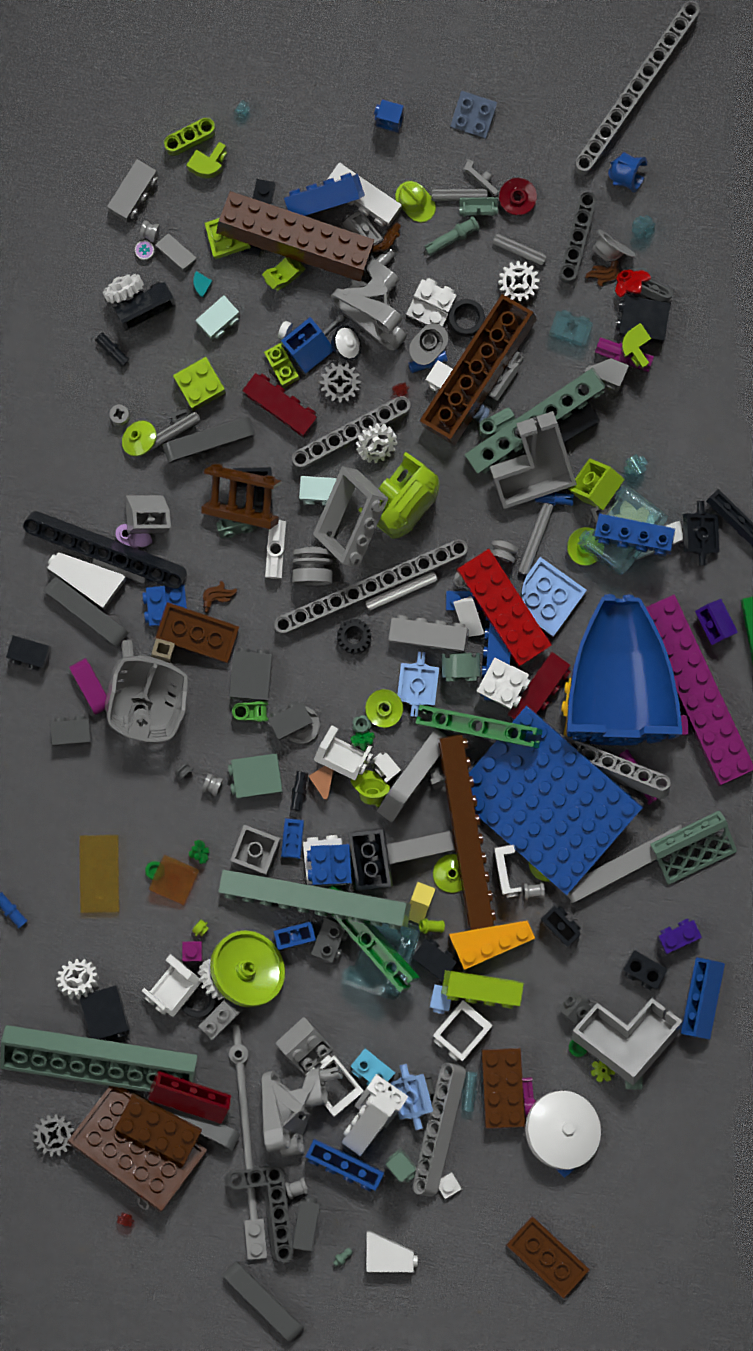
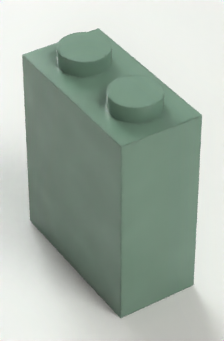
[228,753,283,799]

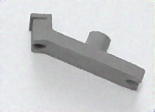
[464,159,499,197]

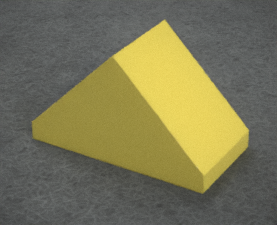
[408,882,435,923]

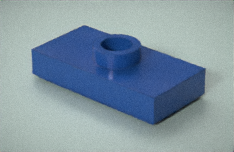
[281,818,304,859]

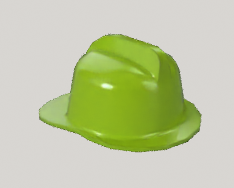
[395,181,436,222]
[350,769,390,807]

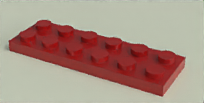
[456,549,551,666]

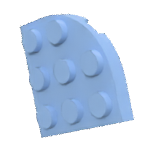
[522,557,587,637]

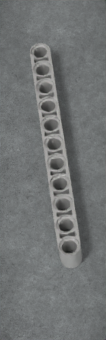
[575,1,699,175]
[274,540,468,635]

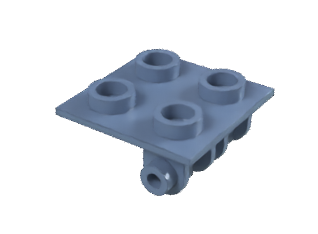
[450,90,497,138]

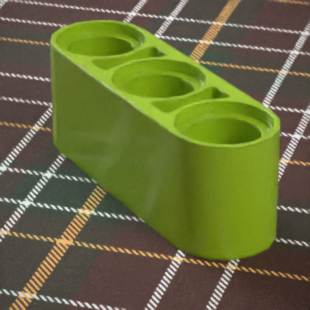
[164,118,216,156]

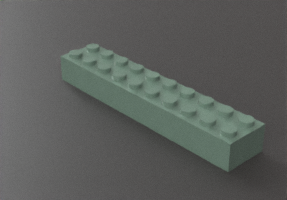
[0,1025,198,1092]

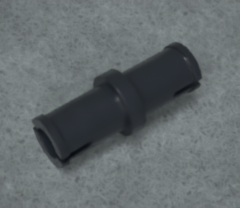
[94,332,130,368]
[290,771,308,811]

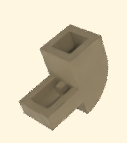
[151,638,176,663]

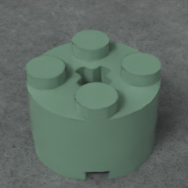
[442,653,481,681]

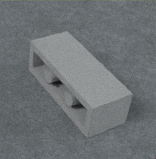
[107,159,158,222]

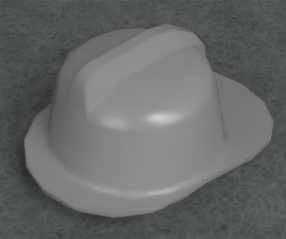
[593,229,636,261]
[409,323,448,365]

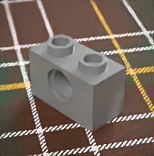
[199,999,244,1040]

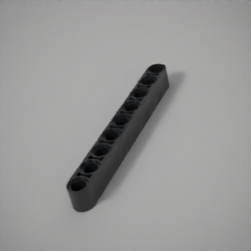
[23,511,187,589]

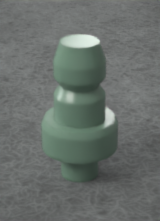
[333,1248,353,1267]

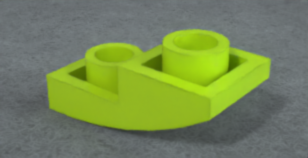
[264,343,300,388]

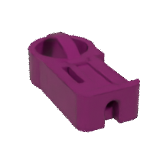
[522,1077,536,1118]

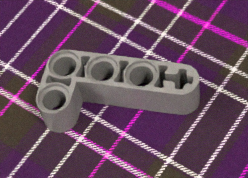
[387,831,456,865]

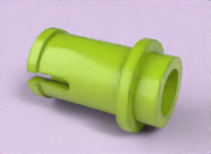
[419,918,445,934]

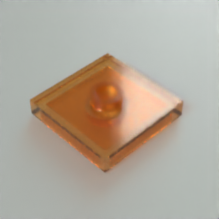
[148,854,199,905]

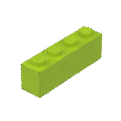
[441,970,524,1009]

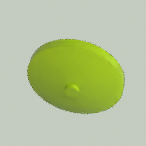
[210,930,285,1007]

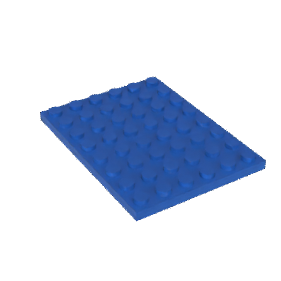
[469,706,643,895]

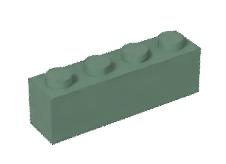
[386,1148,416,1182]

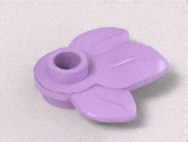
[115,524,152,549]

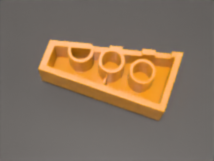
[448,921,535,970]

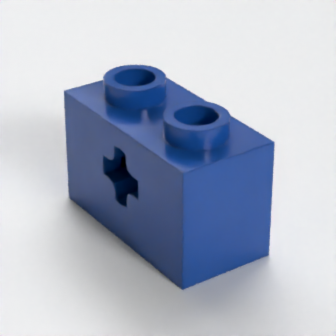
[274,922,316,950]

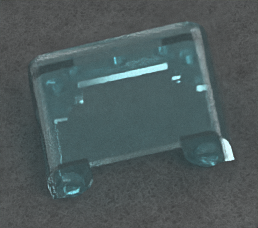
[577,484,668,575]
[342,923,420,1000]

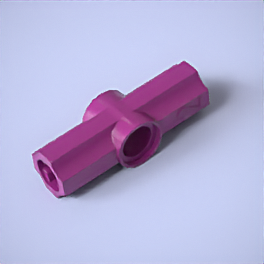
[595,337,654,372]

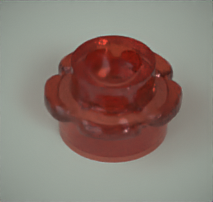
[392,382,410,397]
[116,1212,135,1227]

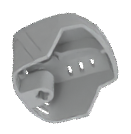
[105,655,188,742]

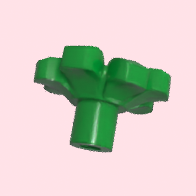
[350,731,375,751]
[189,840,210,864]

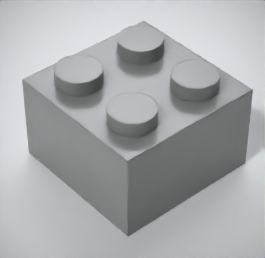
[230,825,281,875]

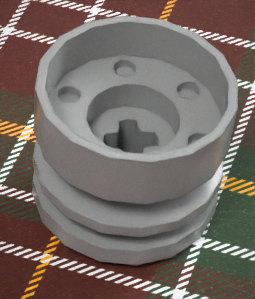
[292,547,333,585]

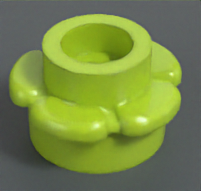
[191,919,208,937]

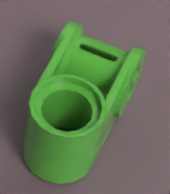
[232,701,269,722]

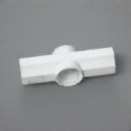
[265,520,286,579]

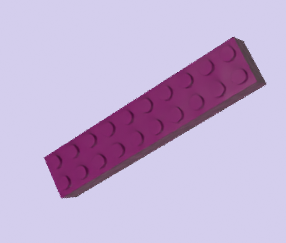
[646,594,753,786]

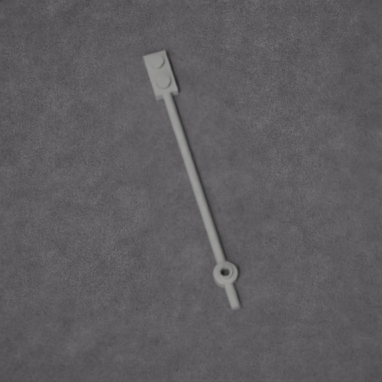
[229,1025,267,1260]

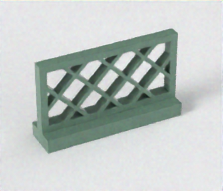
[650,810,737,885]

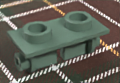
[459,197,498,217]
[216,519,257,539]

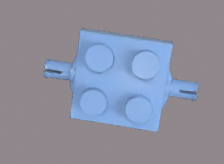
[397,652,439,717]
[390,1064,433,1130]

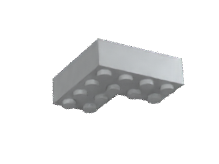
[490,411,577,509]
[572,998,683,1085]

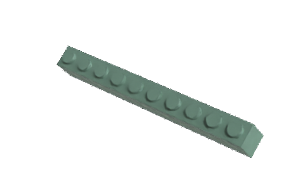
[219,870,411,930]

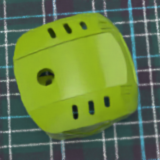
[358,452,440,539]

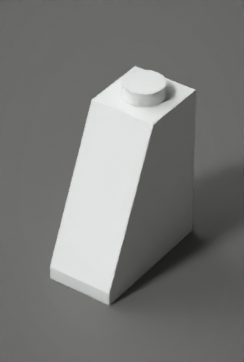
[367,1231,417,1272]

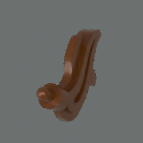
[371,222,401,253]
[585,259,619,287]
[203,581,237,613]

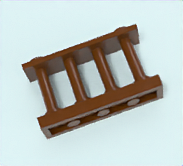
[201,464,282,529]

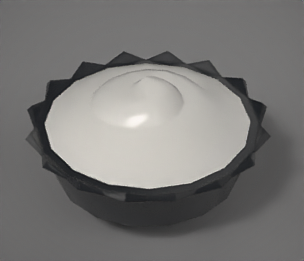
[331,325,362,361]

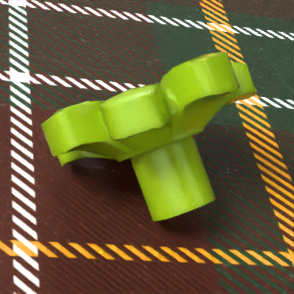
[591,1060,615,1082]

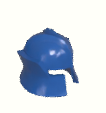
[608,152,648,193]

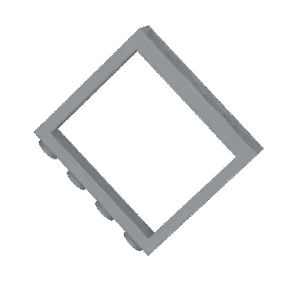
[313,466,388,568]

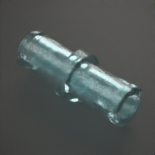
[461,1071,478,1112]

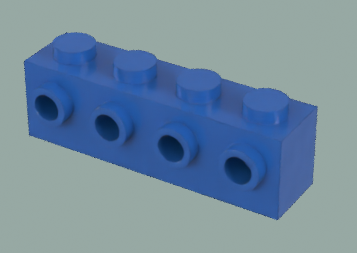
[284,172,365,216]
[594,514,675,556]
[681,957,725,1040]
[305,1138,384,1192]

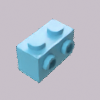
[350,1048,395,1085]

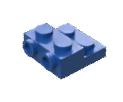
[143,585,187,627]
[307,844,352,885]

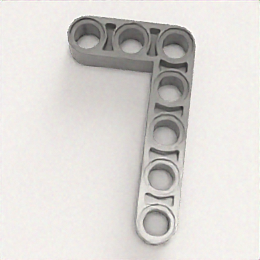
[377,728,448,823]

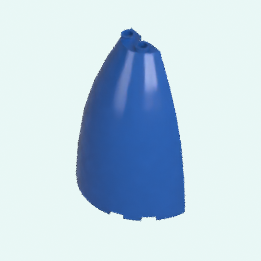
[567,594,682,746]

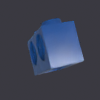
[374,99,404,133]

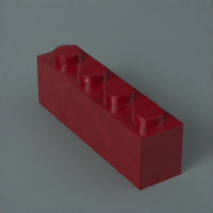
[242,372,317,438]
[507,652,571,720]
[148,1071,232,1124]

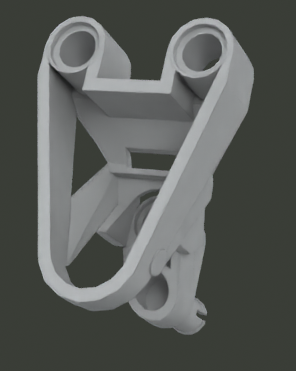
[331,248,407,352]
[262,1066,342,1157]

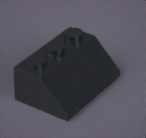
[114,282,176,331]
[348,828,393,890]

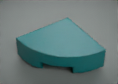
[193,271,213,298]

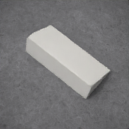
[453,596,484,637]

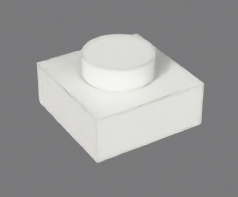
[439,1172,462,1199]

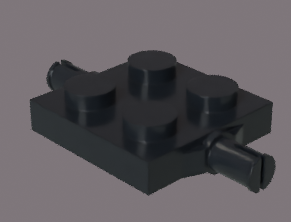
[683,500,720,566]

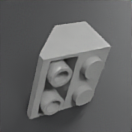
[584,358,629,394]
[125,495,171,534]
[276,1017,333,1074]

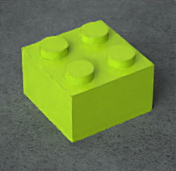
[173,357,226,412]
[568,458,625,510]

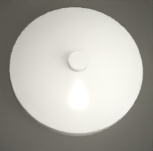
[525,1091,601,1170]

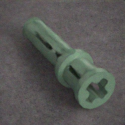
[424,215,480,256]

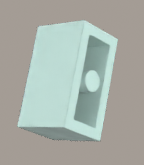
[196,296,240,340]
[299,476,337,506]

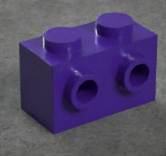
[695,599,738,645]
[657,918,702,954]

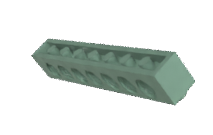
[465,367,605,474]

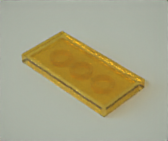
[80,835,120,913]

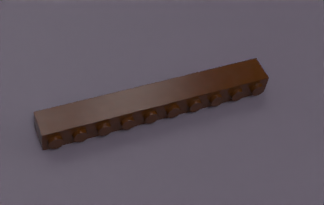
[437,734,496,930]

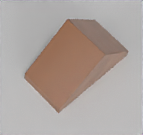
[309,766,334,801]

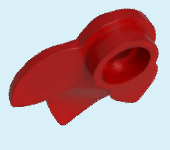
[615,269,651,298]

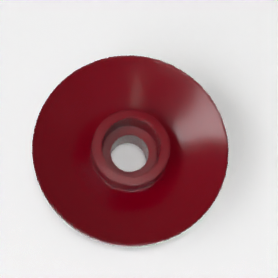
[499,178,537,215]

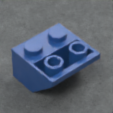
[281,317,334,374]

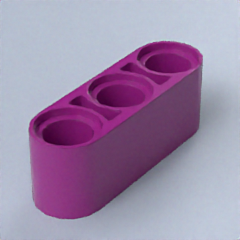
[69,658,107,715]

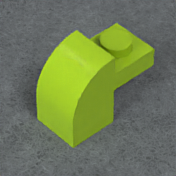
[186,142,227,178]
[262,257,306,291]
[622,323,651,369]

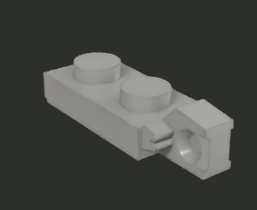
[488,351,524,401]

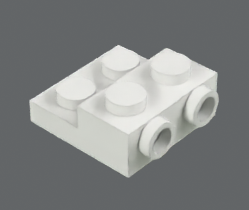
[406,278,456,327]
[477,658,530,710]

